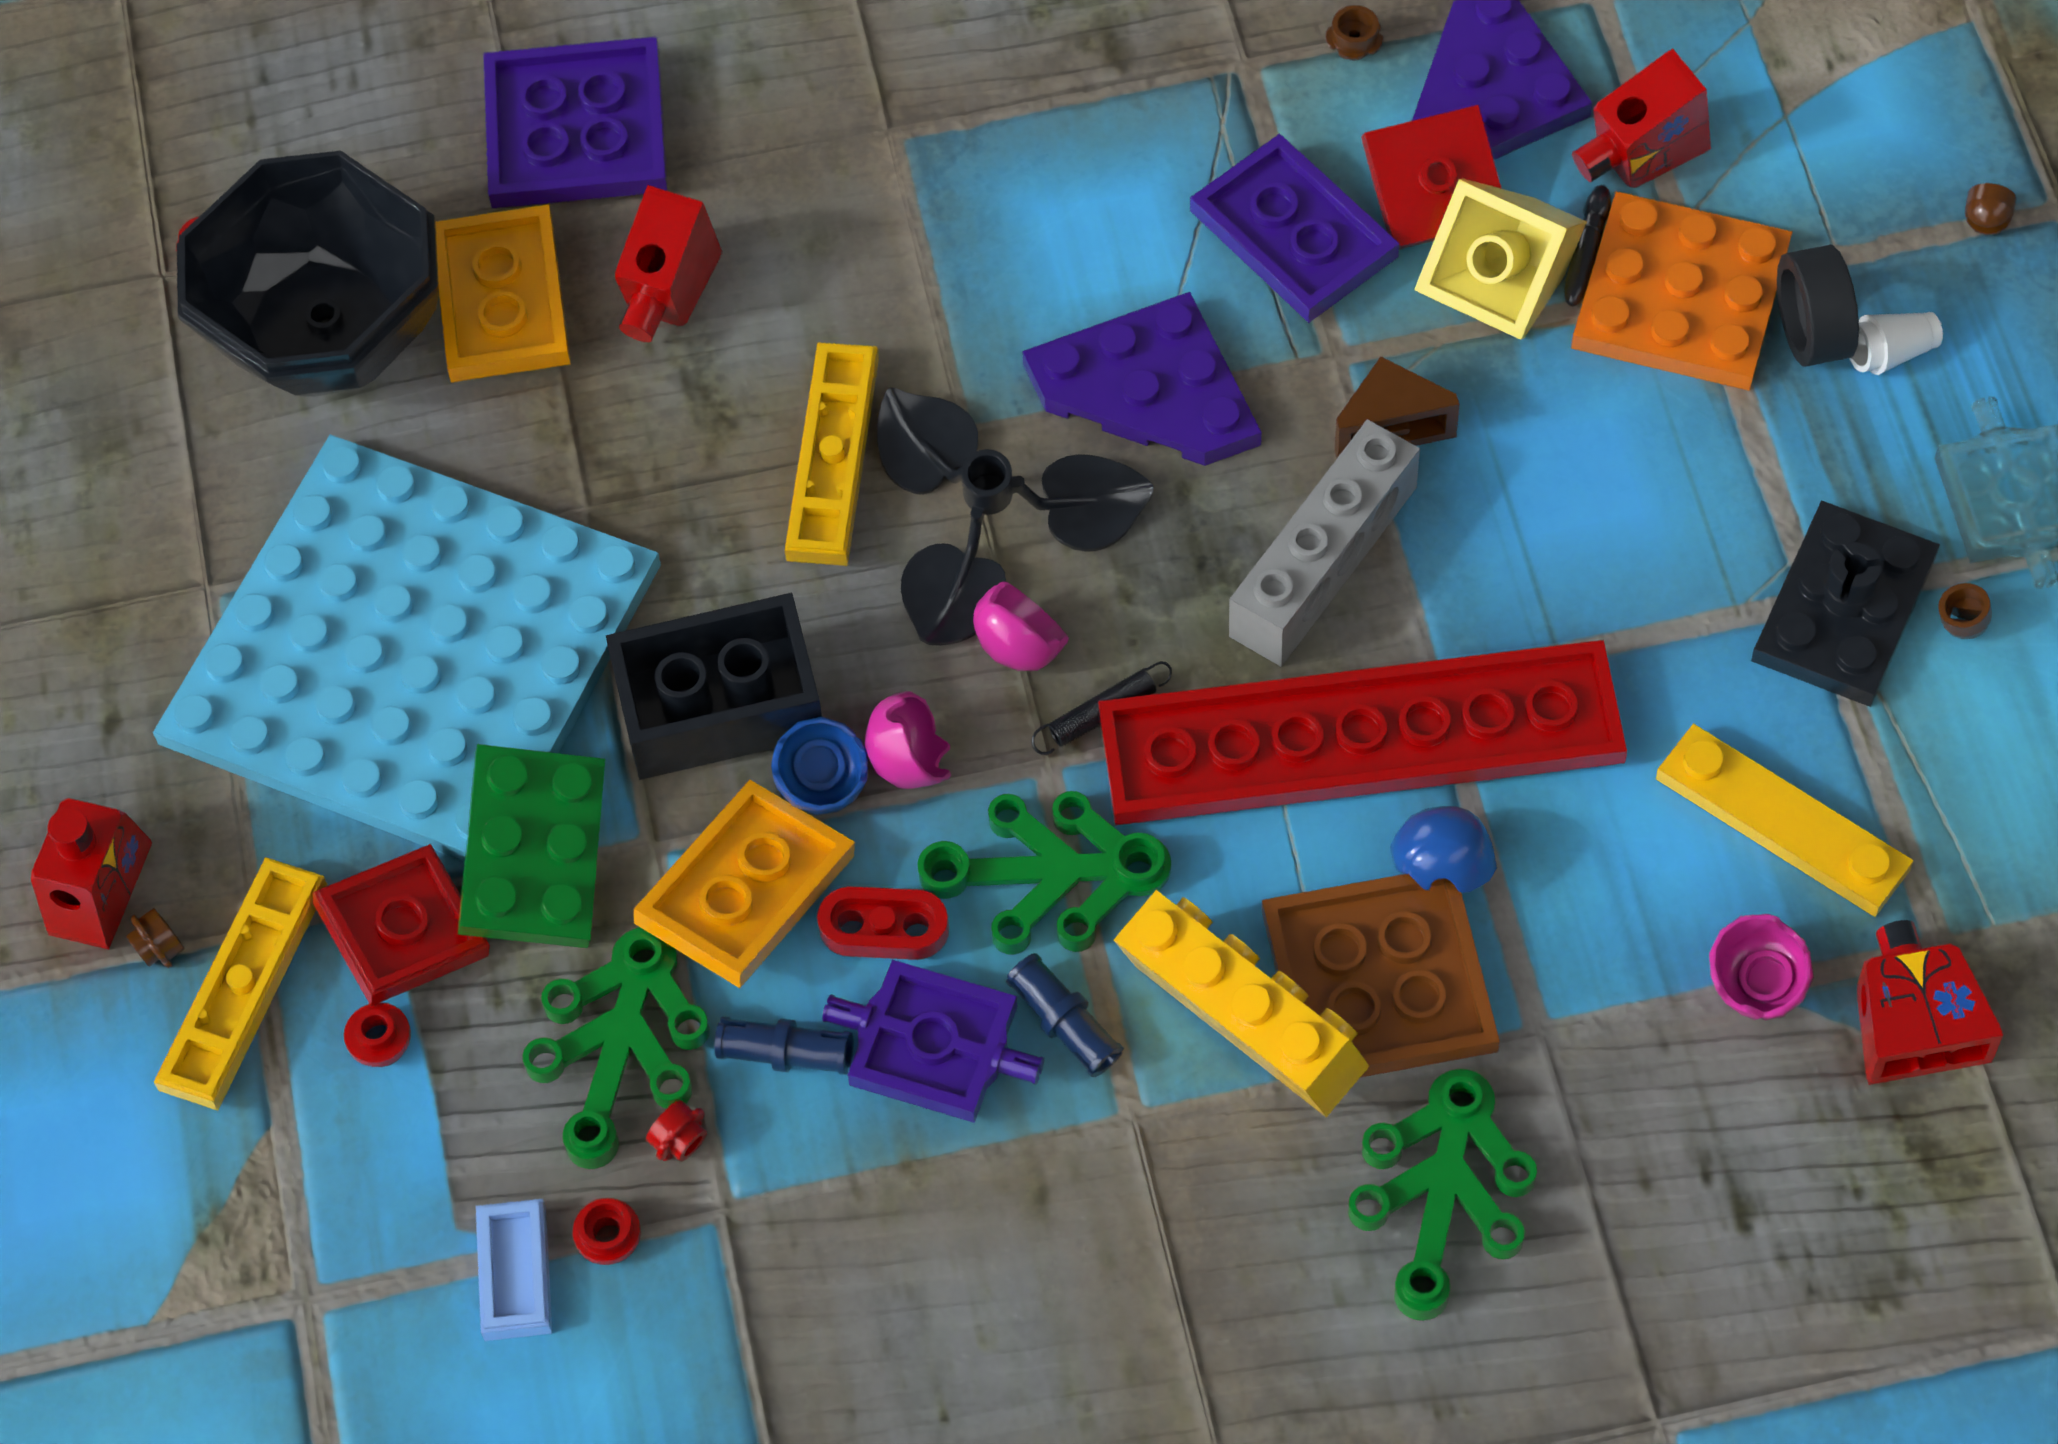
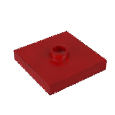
[1361,104,1501,250]
[313,844,490,1006]

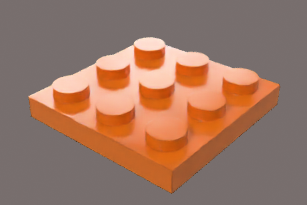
[1571,191,1792,391]

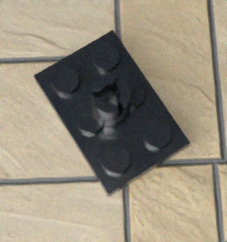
[1751,500,1940,707]

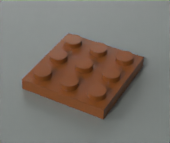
[1262,874,1500,1078]

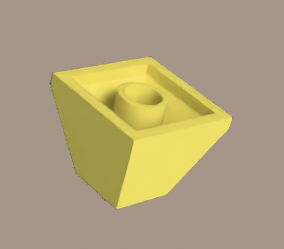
[1414,178,1587,340]

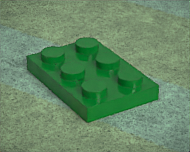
[457,744,605,948]

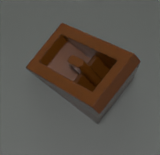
[1334,356,1460,459]

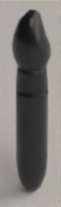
[1564,184,1611,307]

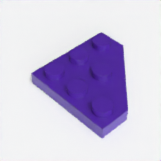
[1412,0,1592,160]
[1022,292,1262,466]

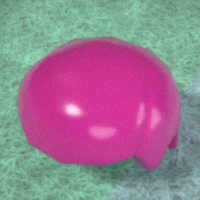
[973,581,1069,671]
[865,691,951,789]
[1709,914,1814,1021]

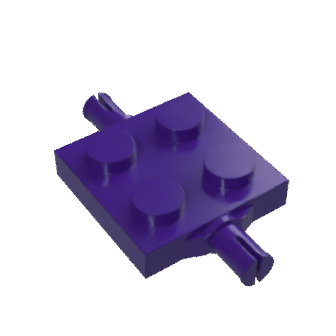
[822,960,1044,1123]

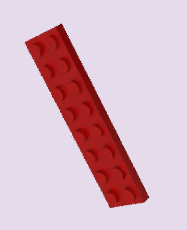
[1098,640,1627,825]

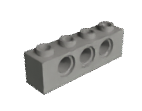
[1229,419,1420,667]

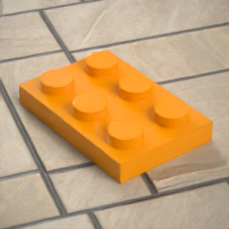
[436,204,571,383]
[634,780,855,988]

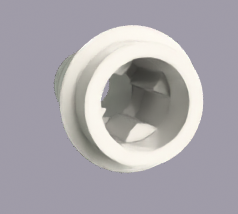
[1849,312,1943,375]

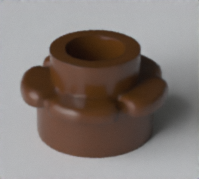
[1326,5,1383,60]
[126,908,185,968]

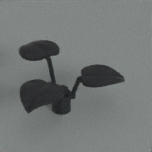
[877,388,1154,646]

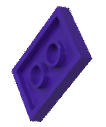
[1190,133,1399,323]

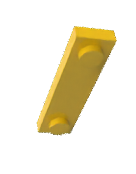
[784,342,879,566]
[1656,723,1914,917]
[154,857,328,1111]

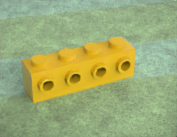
[1113,890,1370,1117]

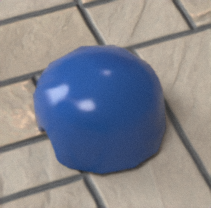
[771,716,868,815]
[1390,806,1497,893]

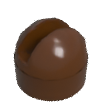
[1965,183,2016,235]
[1938,583,1992,639]

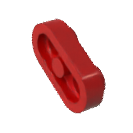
[817,886,949,960]

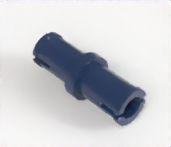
[1006,953,1124,1077]
[715,1016,854,1075]

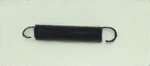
[1031,661,1172,755]

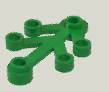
[917,791,1171,955]
[522,927,710,1169]
[1348,1069,1537,1321]

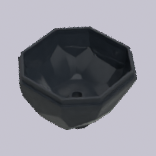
[177,151,439,397]

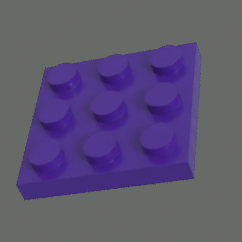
[483,36,668,209]

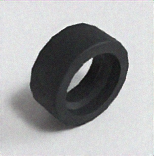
[1777,244,1859,367]

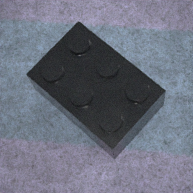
[605,592,822,780]

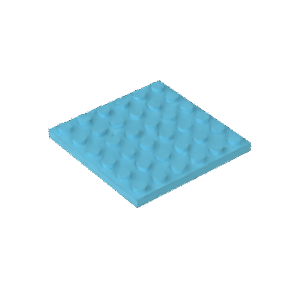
[153,434,661,861]

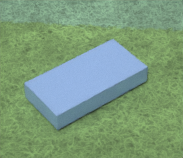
[476,1199,552,1341]

